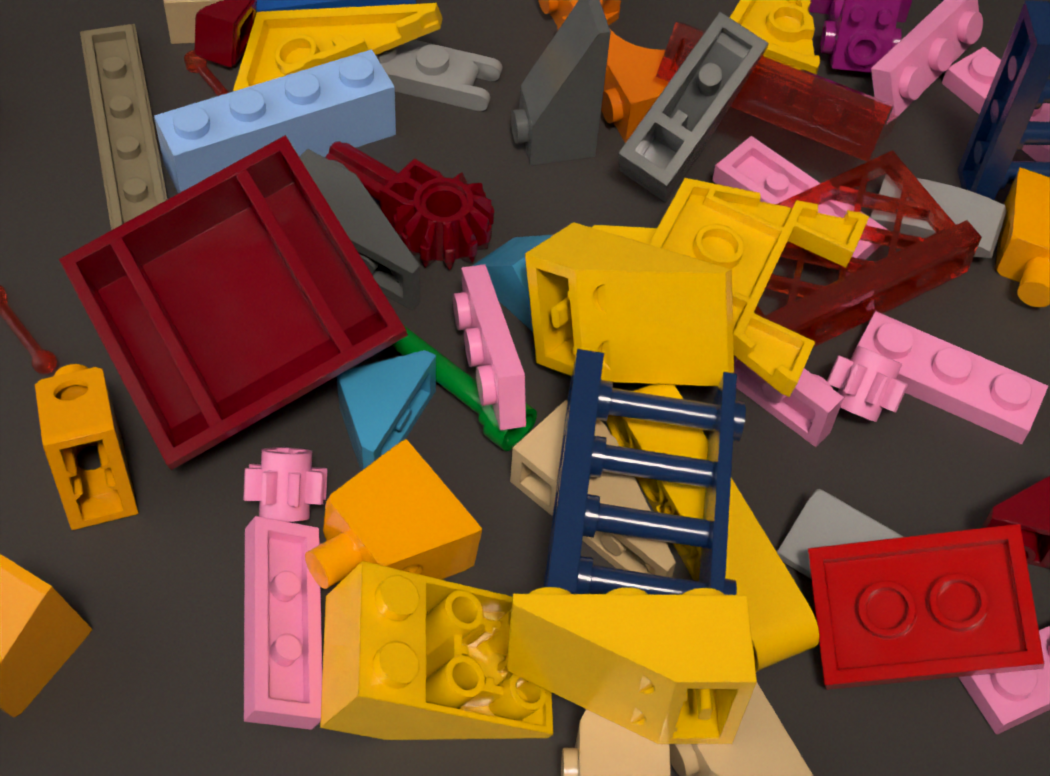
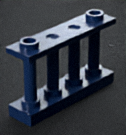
[957,1,1050,200]
[543,349,746,595]

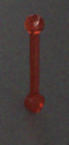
[184,50,229,96]
[0,285,57,374]

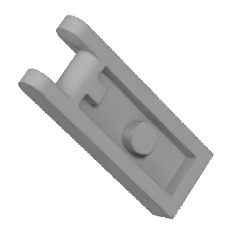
[376,40,503,111]

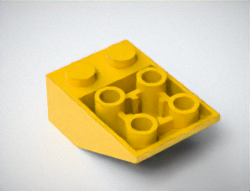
[525,222,734,386]
[320,561,553,740]
[507,587,757,744]

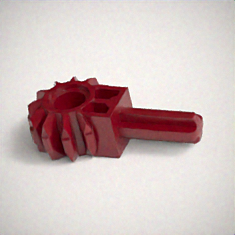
[325,141,494,270]

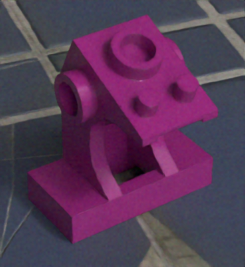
[809,0,912,73]

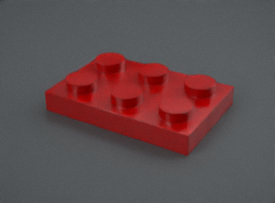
[808,524,1045,690]

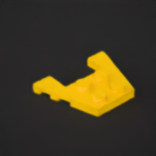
[649,178,869,397]

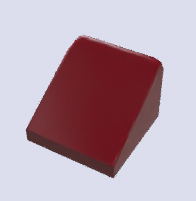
[194,0,257,68]

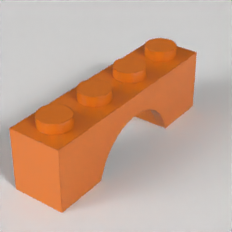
[538,0,680,143]

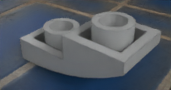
[870,174,1006,258]

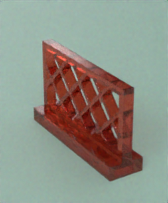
[656,22,898,162]
[754,150,982,348]

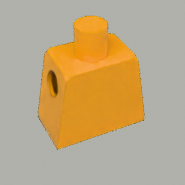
[995,167,1050,307]
[35,364,139,530]
[305,439,482,589]
[0,554,93,718]

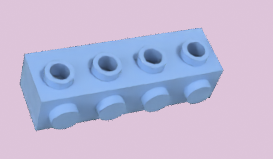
[154,49,396,193]

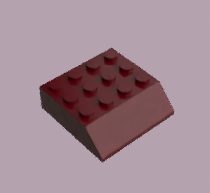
[59,135,408,470]

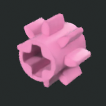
[827,346,908,422]
[243,447,327,522]

